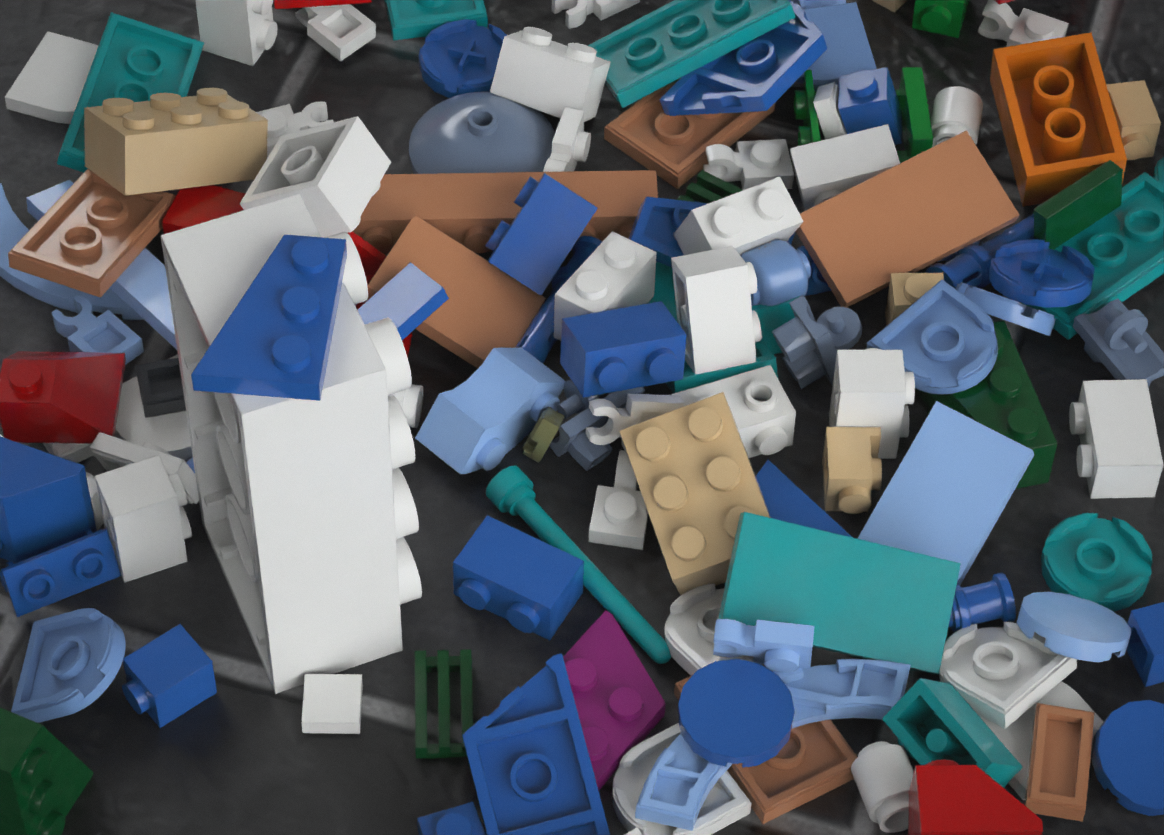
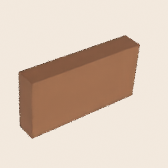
[1025,703,1095,822]

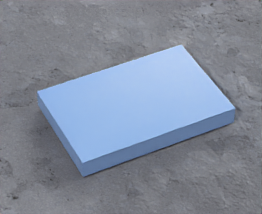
[857,401,1034,585]

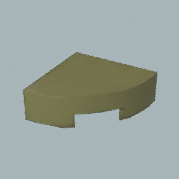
[522,407,565,463]

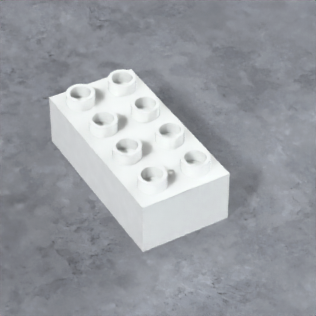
[161,194,422,694]

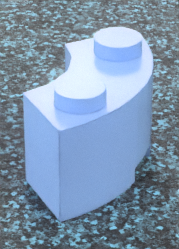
[415,348,566,475]

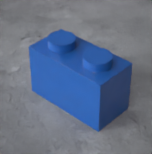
[485,173,598,295]
[560,301,687,398]
[453,515,584,640]

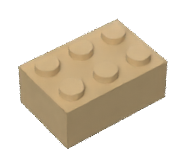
[84,88,268,196]
[620,392,771,595]

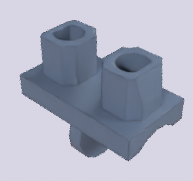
[772,295,862,389]
[1073,298,1164,388]
[549,379,645,471]

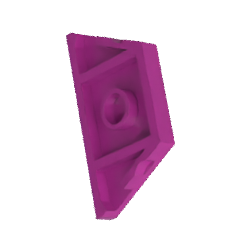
[563,610,666,791]

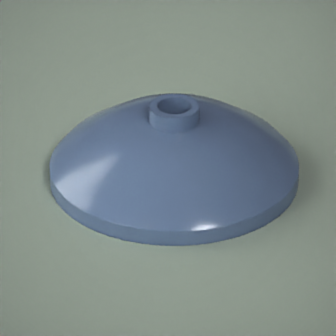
[409,92,555,174]

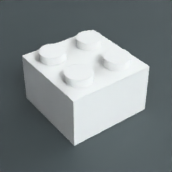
[240,116,391,238]

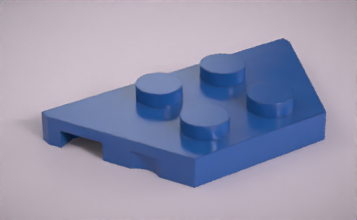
[659,0,827,116]
[462,653,610,835]

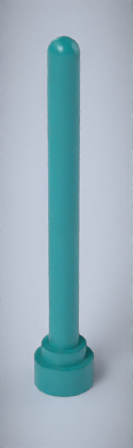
[486,466,671,664]

